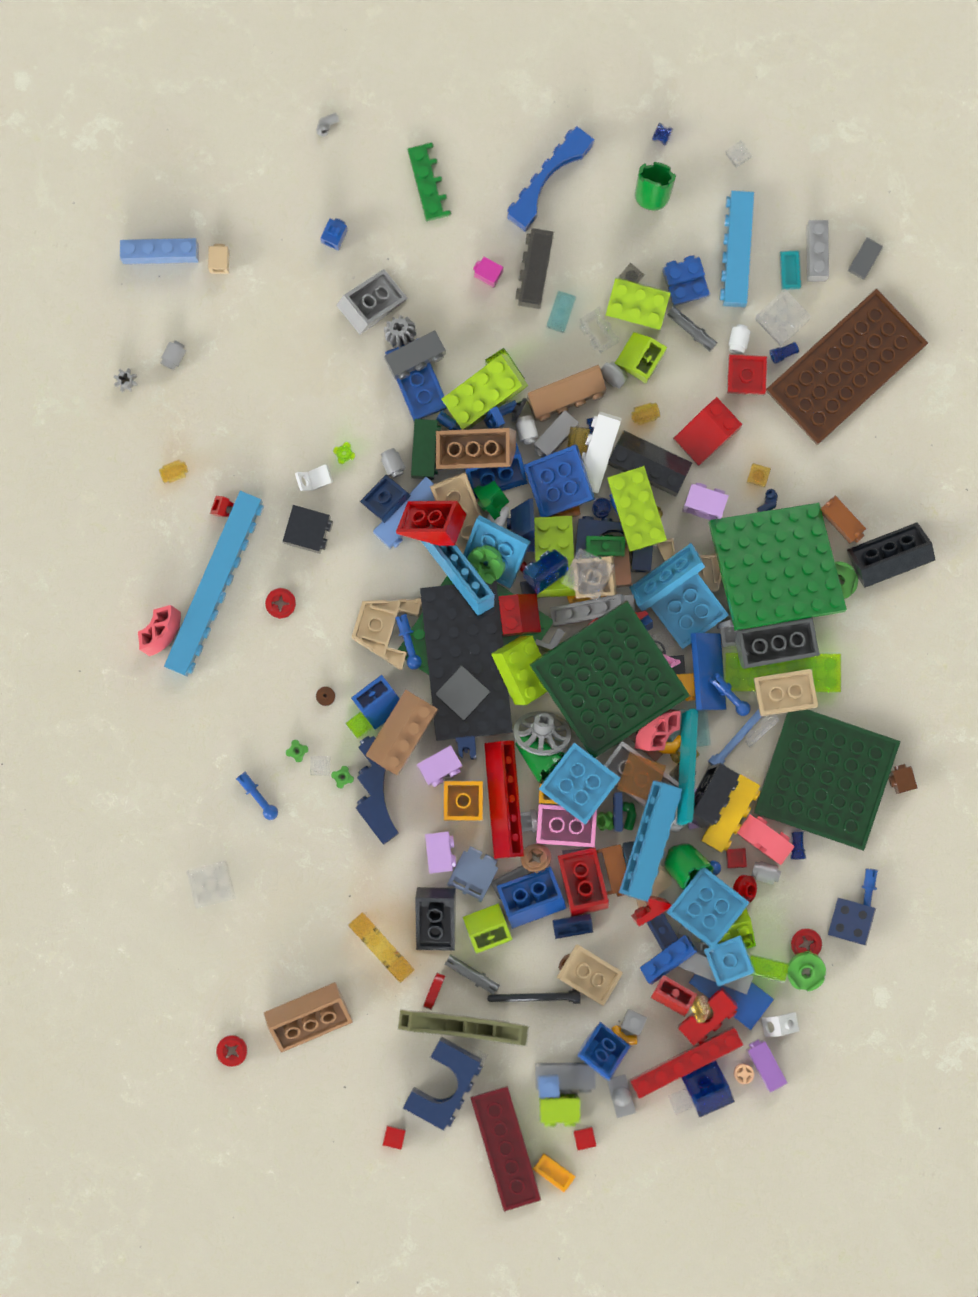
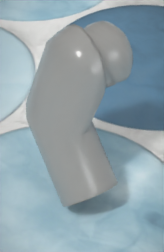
[317,113,339,137]

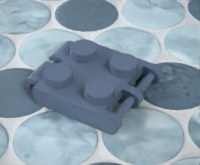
[447,846,498,902]

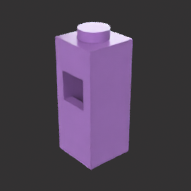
[746,1039,787,1092]

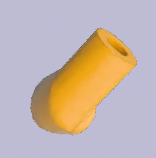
[659,735,681,754]
[611,1025,637,1045]

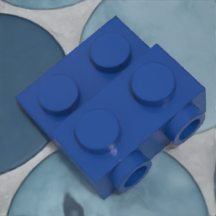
[662,255,710,307]

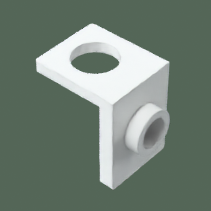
[295,464,333,491]
[762,1012,799,1037]

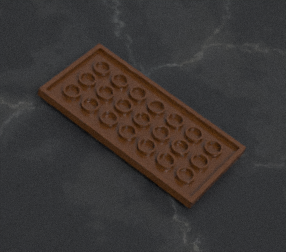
[766,288,928,445]

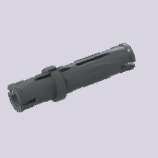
[667,306,718,352]
[444,954,500,995]

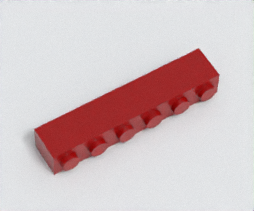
[484,741,524,859]
[629,1026,744,1099]

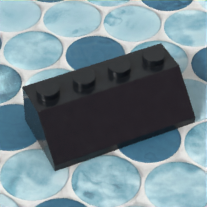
[608,430,692,497]
[847,522,935,588]

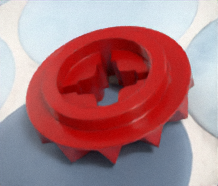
[265,588,296,619]
[791,928,822,955]
[216,1035,247,1067]

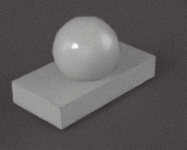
[606,1074,636,1118]

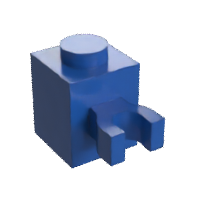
[320,218,348,251]

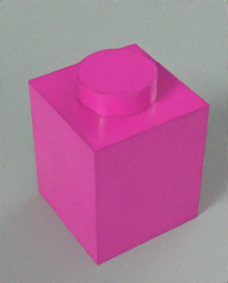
[473,256,503,287]

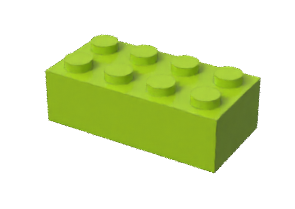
[442,354,528,430]
[607,466,667,552]
[534,516,575,597]

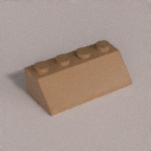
[527,364,606,422]
[436,428,516,469]
[365,690,439,776]
[263,982,353,1053]

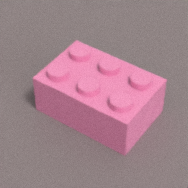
[536,804,597,848]

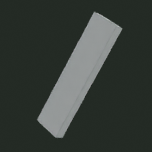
[550,594,624,627]
[678,953,754,994]

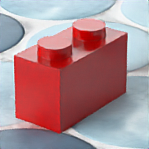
[651,975,697,1017]

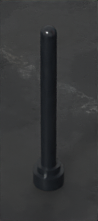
[487,988,580,1004]

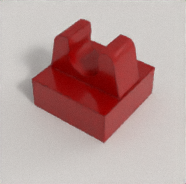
[210,496,234,517]

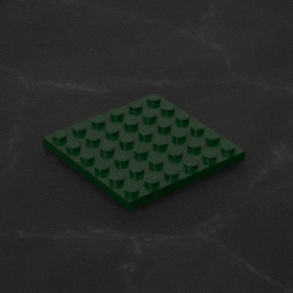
[529,600,690,758]
[753,709,901,851]

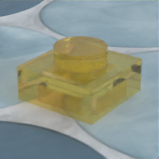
[747,463,771,488]
[691,995,710,1023]

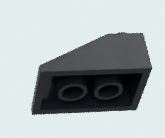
[415,887,456,951]

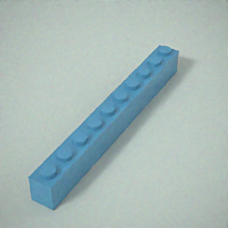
[164,491,264,676]

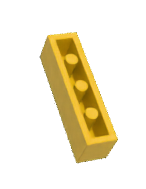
[700,774,761,853]

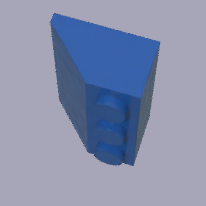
[464,443,528,499]
[496,866,566,929]

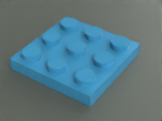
[463,515,531,589]
[651,574,729,649]
[539,743,620,824]
[667,867,750,949]

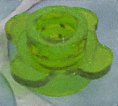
[333,442,355,464]

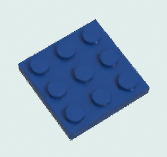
[524,445,595,517]

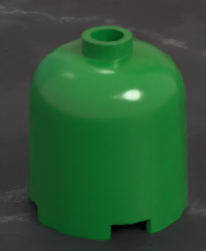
[635,162,676,211]
[664,843,714,890]

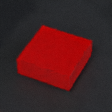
[726,848,747,868]
[383,1126,406,1150]
[573,1127,597,1151]

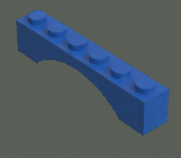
[507,126,594,232]

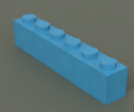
[720,191,754,308]
[421,541,495,615]
[619,780,682,902]

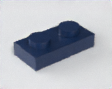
[646,913,679,951]
[552,914,593,939]

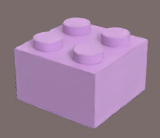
[682,483,729,520]
[417,745,463,787]
[425,832,456,874]

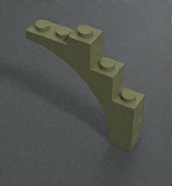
[398,1010,529,1046]

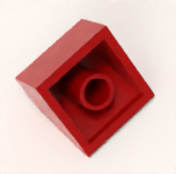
[499,594,541,637]

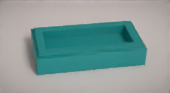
[780,251,801,290]

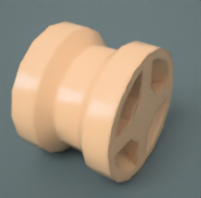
[733,1064,754,1084]

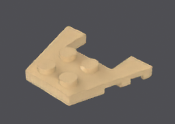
[656,538,722,592]
[352,598,422,670]

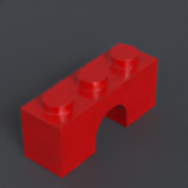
[678,987,738,1046]

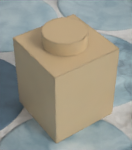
[208,244,230,273]

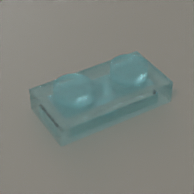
[546,291,576,333]

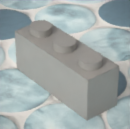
[806,220,829,282]

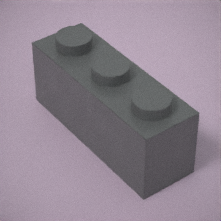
[384,330,446,380]

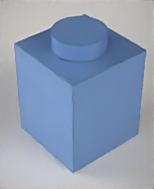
[538,1075,559,1098]

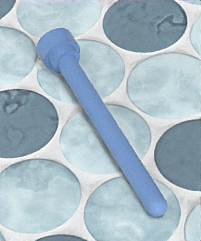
[708,709,761,766]

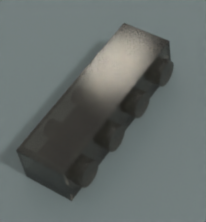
[515,228,554,309]

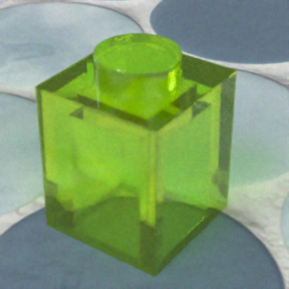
[345,711,373,740]

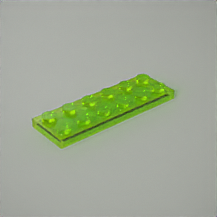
[725,653,841,693]

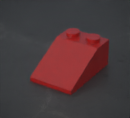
[673,397,743,466]
[396,501,467,546]
[558,848,609,917]

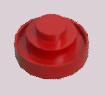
[733,875,757,902]

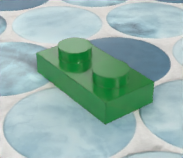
[586,536,625,557]

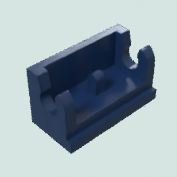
[455,736,477,760]

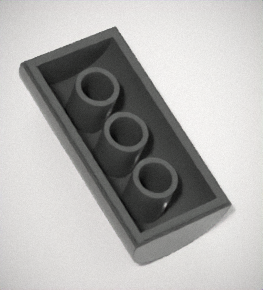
[736,617,820,669]

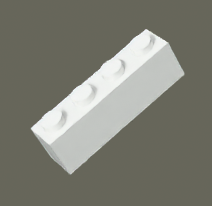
[581,412,622,494]

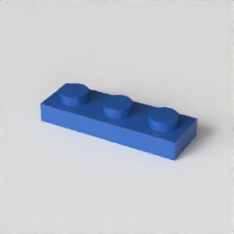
[640,935,697,985]

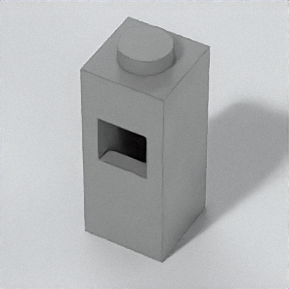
[534,411,579,458]

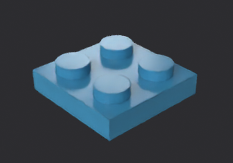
[704,936,755,987]

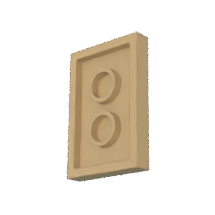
[754,669,818,717]
[556,944,623,1006]

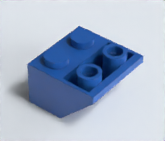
[351,675,400,730]

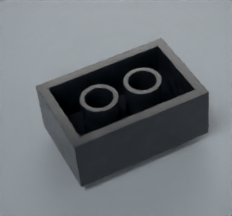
[692,763,740,828]

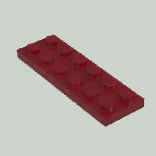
[470,1086,541,1212]

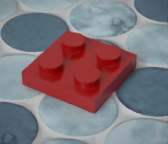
[727,354,767,395]

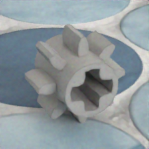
[114,368,138,392]

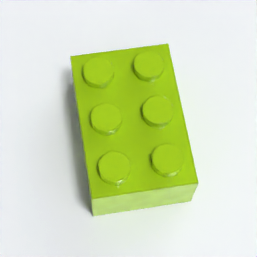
[605,277,671,330]
[491,636,547,705]
[539,1094,580,1127]

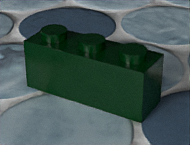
[411,419,441,480]

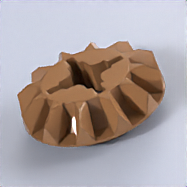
[521,844,552,873]

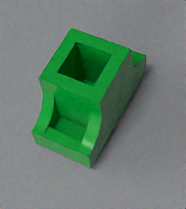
[473,481,510,520]

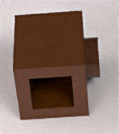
[888,764,918,794]

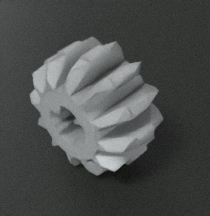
[384,315,417,348]

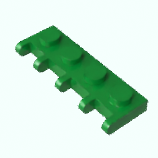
[407,143,451,222]

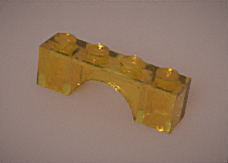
[348,912,415,983]

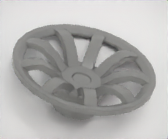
[513,711,571,755]

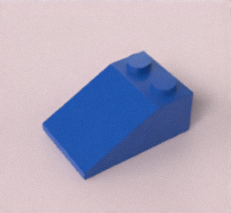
[577,1022,631,1081]

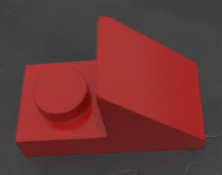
[631,895,672,927]

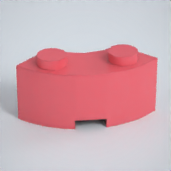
[138,605,181,656]
[635,709,680,751]
[737,815,794,865]

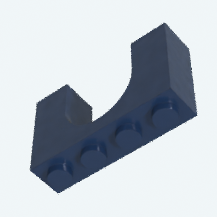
[575,516,653,573]
[403,1036,483,1131]

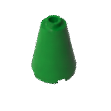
[515,734,565,784]

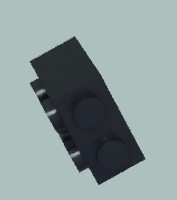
[283,505,333,554]

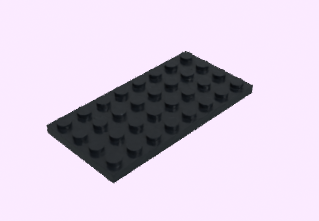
[420,581,513,741]

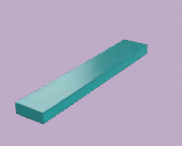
[677,708,698,825]

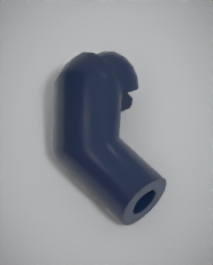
[757,489,778,512]

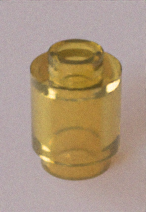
[631,402,660,426]
[159,459,189,483]

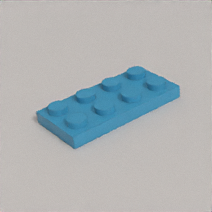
[629,543,705,612]

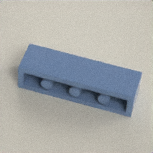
[120,238,199,264]
[373,477,435,549]

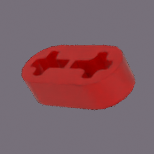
[423,972,445,1010]

